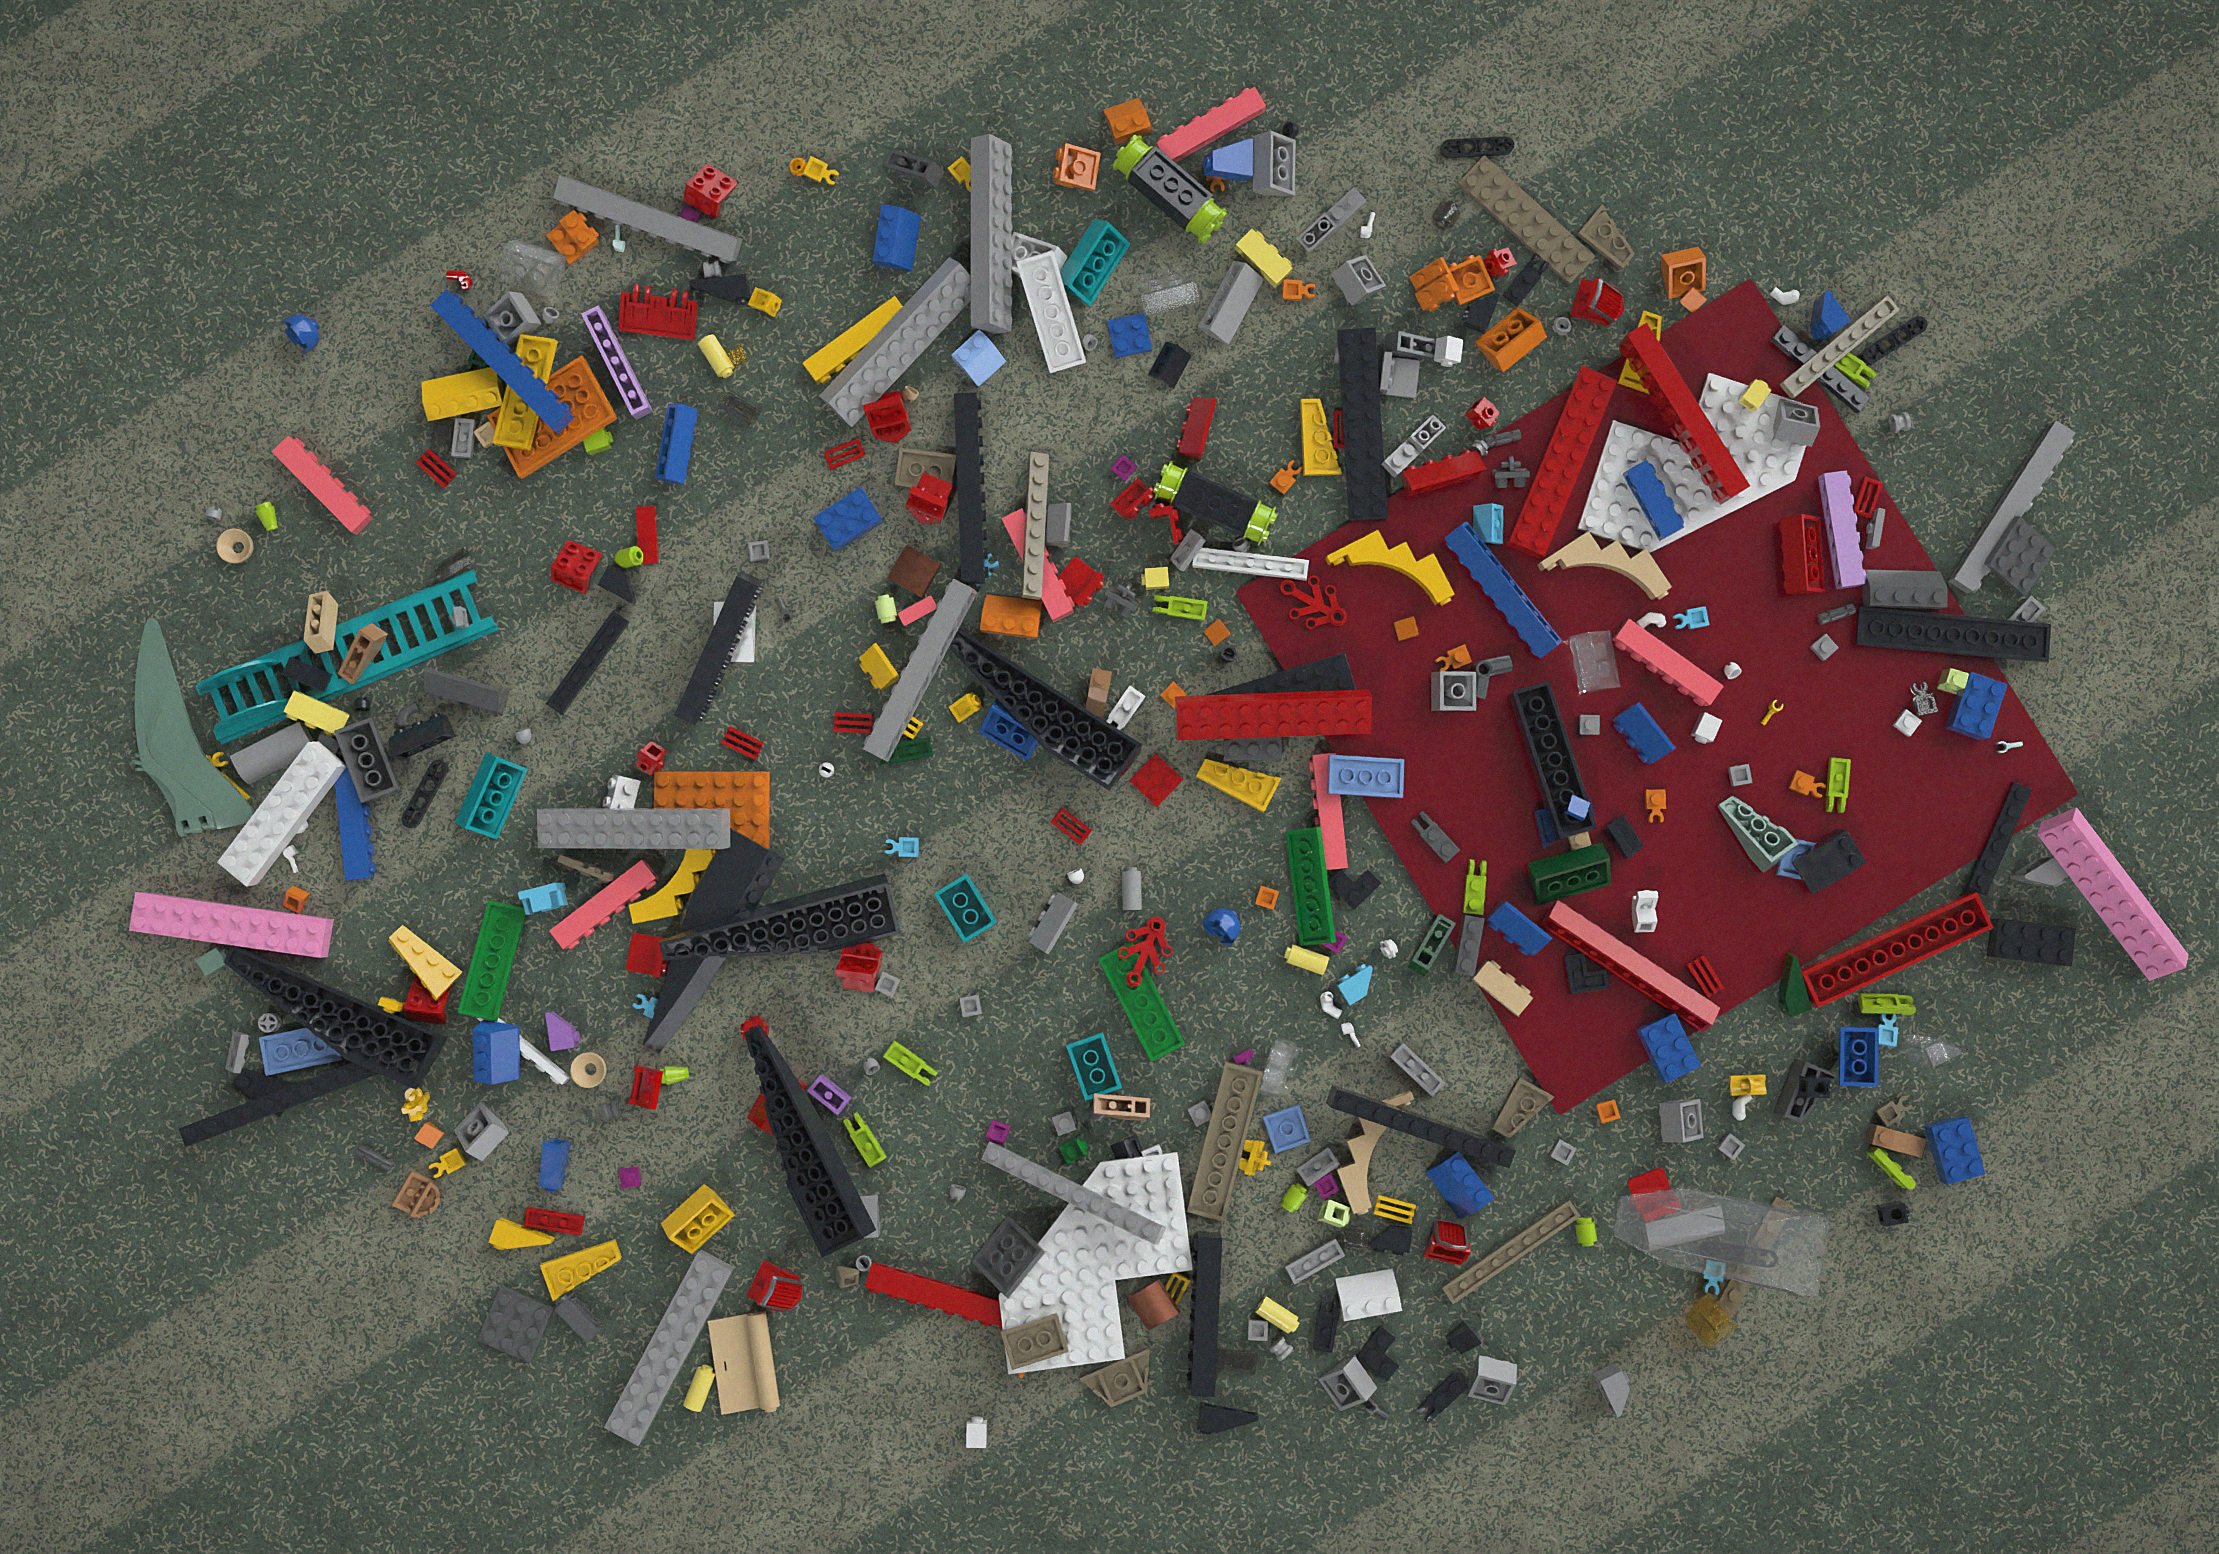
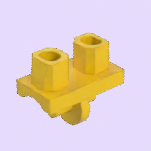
[1729,1074,1767,1096]
[401,1087,430,1122]
[1238,1140,1271,1176]

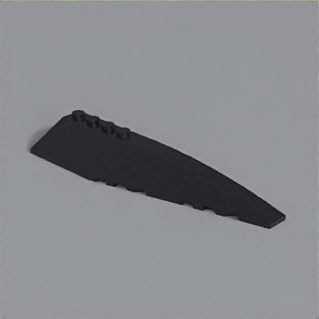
[949,628,1142,791]
[643,828,784,1053]
[658,873,900,960]
[223,945,447,1089]
[744,1025,876,1258]

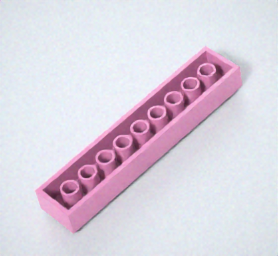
[2037,807,2189,981]
[129,892,334,958]

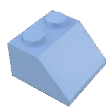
[952,329,1006,387]

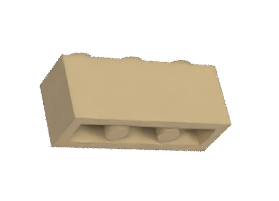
[304,591,338,653]
[1471,960,1533,1016]

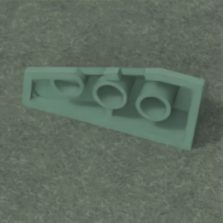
[1718,796,1799,873]

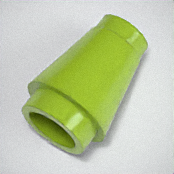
[255,502,278,531]
[660,1066,689,1085]

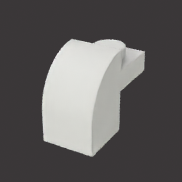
[1632,890,1658,932]

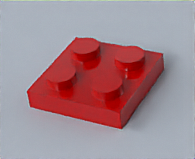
[1129,753,1183,807]

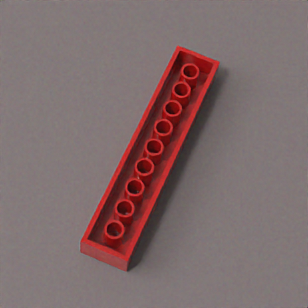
[1618,322,1750,505]
[1505,366,1618,559]
[1175,689,1372,741]
[1801,892,1994,1008]

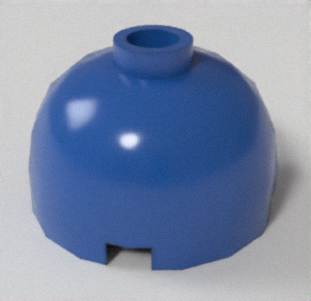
[281,314,320,354]
[1202,908,1241,946]

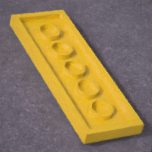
[492,334,558,450]

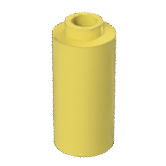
[698,334,734,378]
[1284,944,1329,975]
[1255,1296,1299,1333]
[683,1365,715,1412]

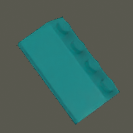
[1060,218,1130,307]
[455,752,528,839]

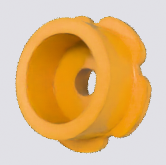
[789,158,807,176]

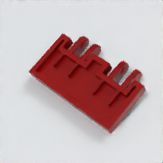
[618,284,698,340]

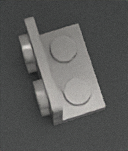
[1379,351,1420,398]

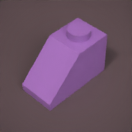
[545,1011,580,1051]

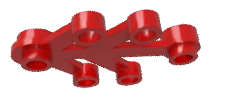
[1280,575,1347,630]
[1118,917,1173,987]

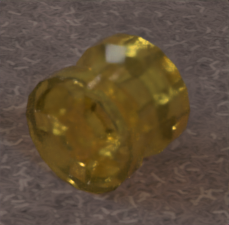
[727,344,749,368]

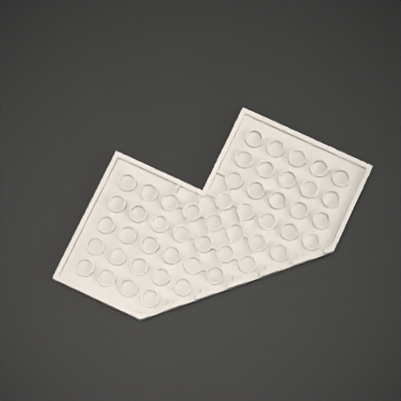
[1577,373,1806,553]
[999,1152,1192,1374]

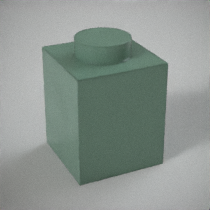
[196,947,228,977]

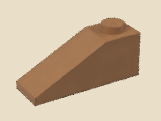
[338,623,388,684]
[1086,668,1112,719]
[1093,1094,1150,1121]
[1865,1123,1926,1158]

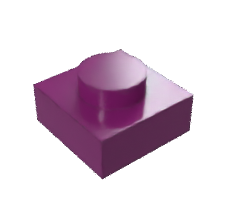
[679,205,702,223]
[1110,454,1137,482]
[1322,929,1348,954]
[1233,1048,1254,1066]
[986,1120,1011,1146]
[619,1166,642,1189]
[1314,1172,1340,1200]

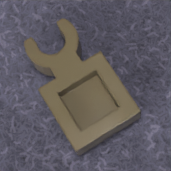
[1874,1095,1913,1127]

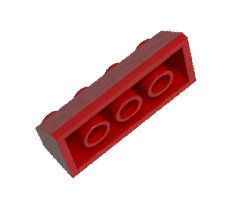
[1400,450,1486,497]
[1779,514,1826,595]

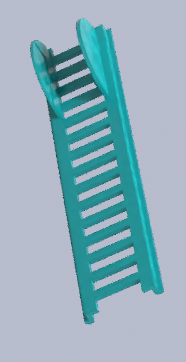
[196,569,499,744]

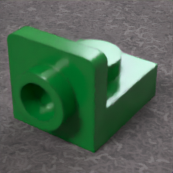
[1058,1136,1090,1164]

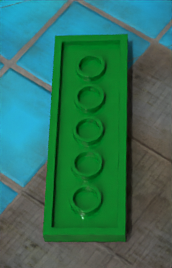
[1285,827,1336,946]
[458,900,526,1022]
[1098,942,1185,1062]

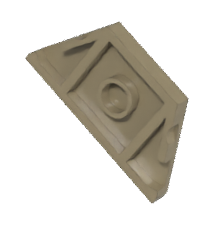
[1080,1347,1150,1408]

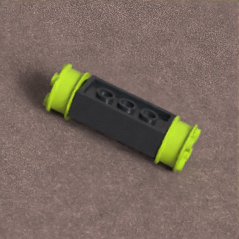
[1113,134,1228,244]
[1153,461,1277,546]

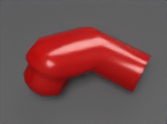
[446,270,472,290]

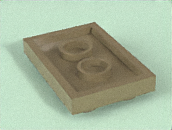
[895,448,956,494]
[1001,1313,1069,1370]

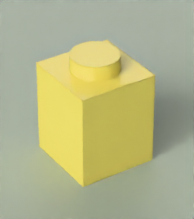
[1737,379,1771,412]
[1141,567,1169,590]

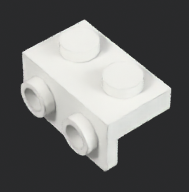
[603,774,640,808]

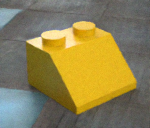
[859,643,901,691]

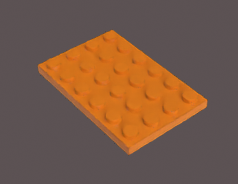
[487,355,618,479]
[654,772,770,848]

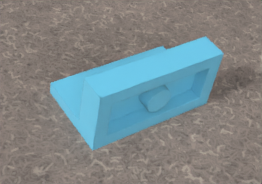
[1473,503,1504,545]

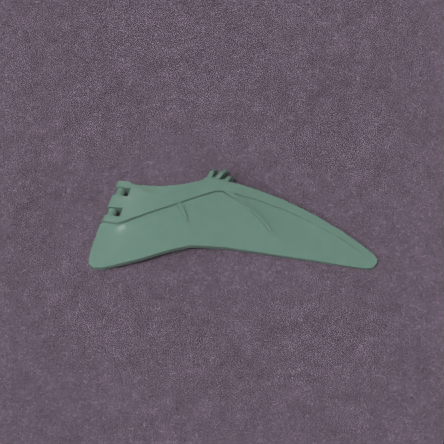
[131,620,255,837]

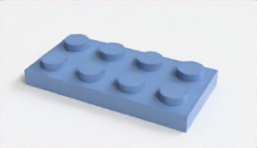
[1327,755,1404,798]
[259,1028,344,1076]

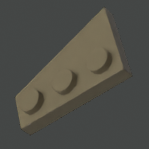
[1578,204,1635,270]
[557,855,618,884]
[1492,1078,1554,1138]

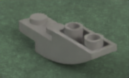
[1296,187,1367,253]
[1381,415,1446,478]

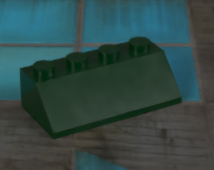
[1527,842,1611,905]

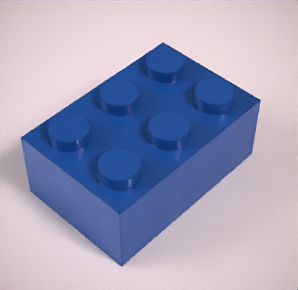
[813,487,884,552]
[1944,672,2008,741]
[1635,1012,1701,1083]
[1924,1115,1985,1185]

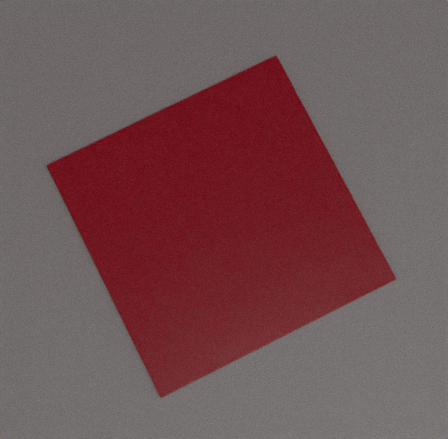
[1237,279,2078,1115]

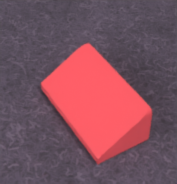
[898,596,937,626]

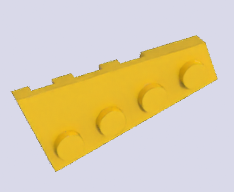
[1618,310,1662,394]
[1300,399,1342,476]
[1196,759,1281,813]
[389,925,463,1001]
[540,1239,622,1301]

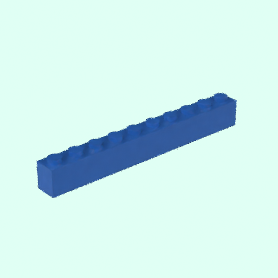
[430,290,575,434]

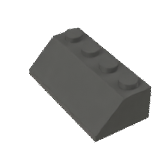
[1862,570,1947,610]
[424,667,509,716]
[334,717,402,803]

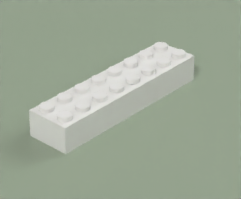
[217,741,347,887]

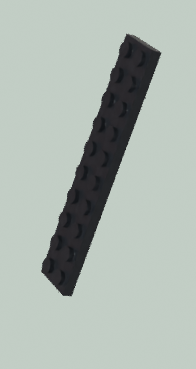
[1337,327,1388,522]
[1855,607,2051,663]

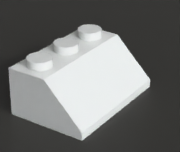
[1335,1269,1402,1321]

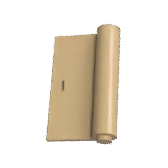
[708,1311,780,1415]

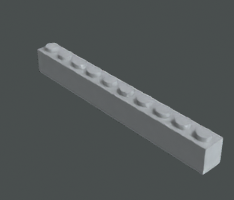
[553,176,743,264]
[1948,420,2075,594]
[863,579,978,762]
[981,1142,1167,1245]

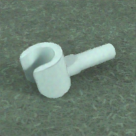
[613,225,626,252]
[1996,741,2023,753]

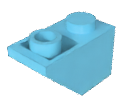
[1336,964,1373,1005]

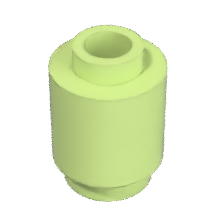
[875,595,897,624]

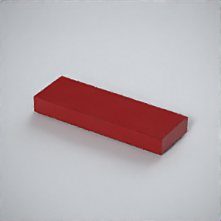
[636,506,659,565]
[523,1206,585,1236]

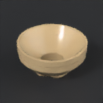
[216,528,253,563]
[570,1052,607,1088]

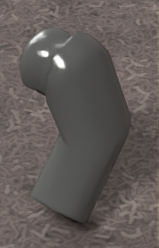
[396,702,420,728]

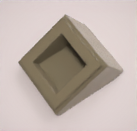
[836,1266,860,1288]

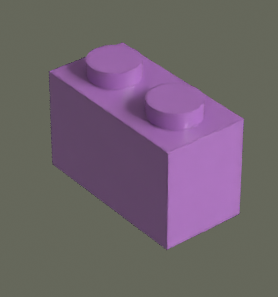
[807,1074,852,1115]

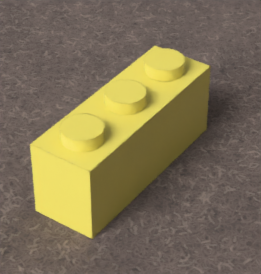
[1235,229,1292,289]
[283,690,349,738]

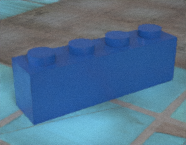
[654,403,697,484]
[1622,460,1684,541]

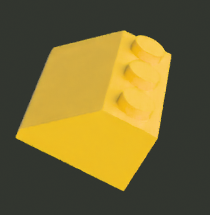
[661,1184,735,1254]

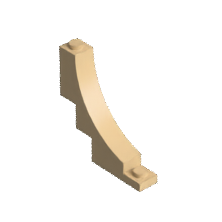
[1537,531,1672,600]
[1336,1091,1414,1215]

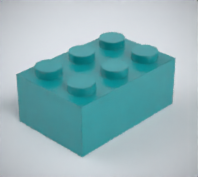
[934,874,998,943]
[1066,1031,1122,1101]

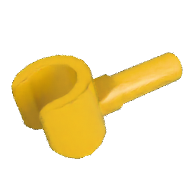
[1761,700,1783,725]

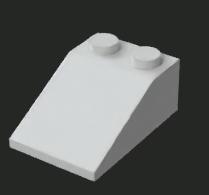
[1011,232,1067,277]
[714,602,756,662]

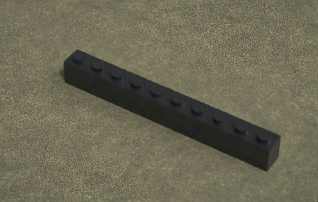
[954,392,989,585]
[179,1062,378,1147]
[1326,1084,1516,1169]

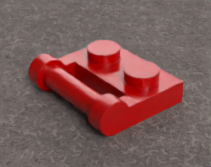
[627,1065,663,1110]

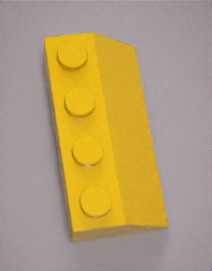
[421,367,505,421]

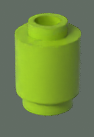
[615,546,643,568]
[1280,1183,1308,1213]
[1575,1217,1597,1247]

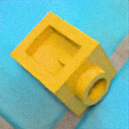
[748,287,782,317]
[949,692,983,723]

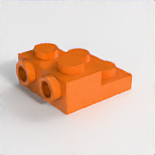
[1052,143,1101,191]
[546,210,600,266]
[1448,255,1495,306]
[1409,257,1460,312]

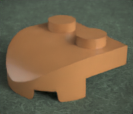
[391,1169,440,1218]

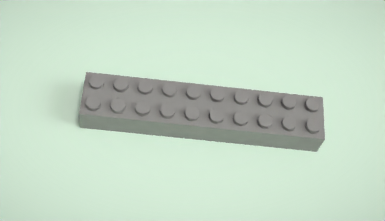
[971,134,1012,334]
[819,257,971,427]
[537,808,730,849]
[604,1249,735,1446]

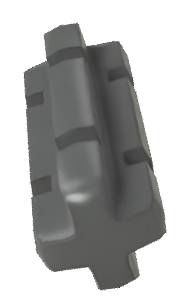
[1484,429,1521,448]
[1817,604,1856,625]
[356,1145,394,1171]

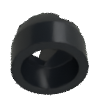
[1282,122,1299,138]
[1221,646,1237,663]
[354,697,370,711]

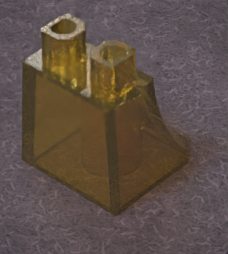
[1685,1293,1739,1347]

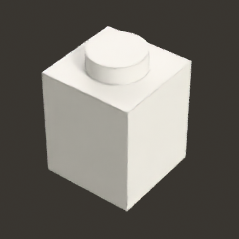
[1434,336,1463,367]
[1691,712,1723,744]
[966,1416,987,1448]

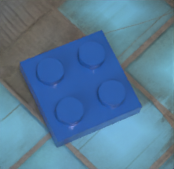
[1107,313,1152,359]

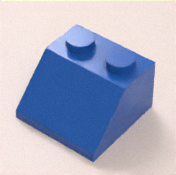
[1810,290,1851,342]

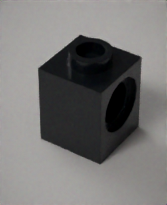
[1798,1075,1832,1098]
[1876,1201,1910,1227]

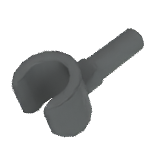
[777,597,793,623]
[1363,1398,1389,1419]

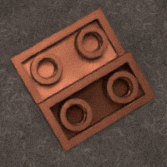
[887,545,942,598]
[1127,1279,1181,1330]

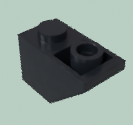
[1369,1225,1412,1255]

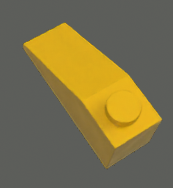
[488,1218,556,1250]

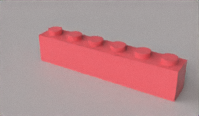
[1156,87,1266,163]
[272,436,373,535]
[1002,508,1075,623]
[1612,619,1724,706]
[1308,753,1348,870]
[550,860,659,950]

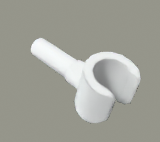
[1360,212,1375,238]
[283,845,298,873]
[1341,1022,1360,1048]

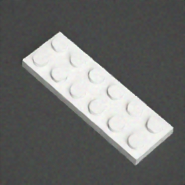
[1016,250,1086,373]

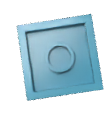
[518,883,568,915]

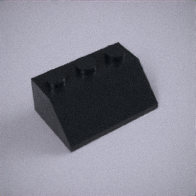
[389,713,456,760]

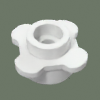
[1380,939,1398,959]

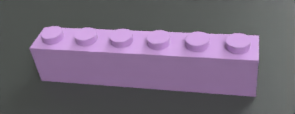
[581,306,653,420]
[1818,470,1866,589]

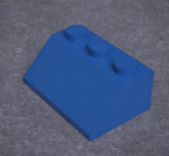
[873,204,921,271]
[979,699,1039,761]
[1612,702,1675,765]
[1485,901,1552,956]
[472,1019,520,1085]
[1839,1026,1879,1087]
[1425,1150,1494,1219]

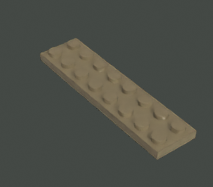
[1458,155,1596,285]
[1187,1061,1263,1221]

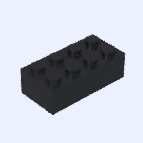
[1987,918,2076,967]

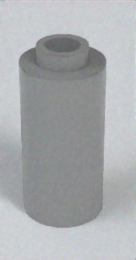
[1122,867,1142,910]

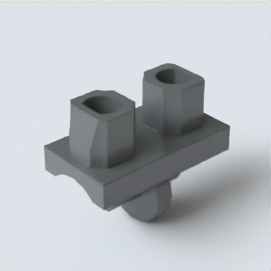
[1492,456,1530,488]
[1104,584,1140,618]

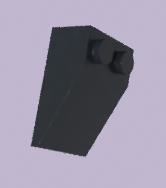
[1791,829,1867,894]

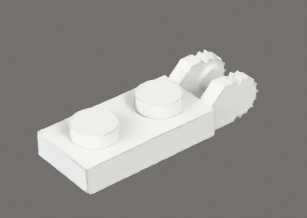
[1106,686,1145,730]

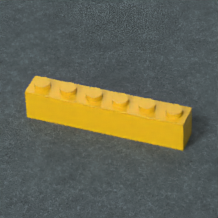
[803,296,903,385]

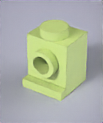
[1937,668,1969,694]
[1317,1200,1350,1228]

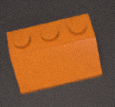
[1474,307,1547,372]
[980,594,1043,639]

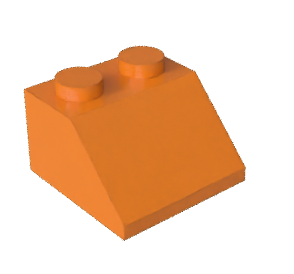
[1103,98,1151,145]
[1661,247,1706,299]

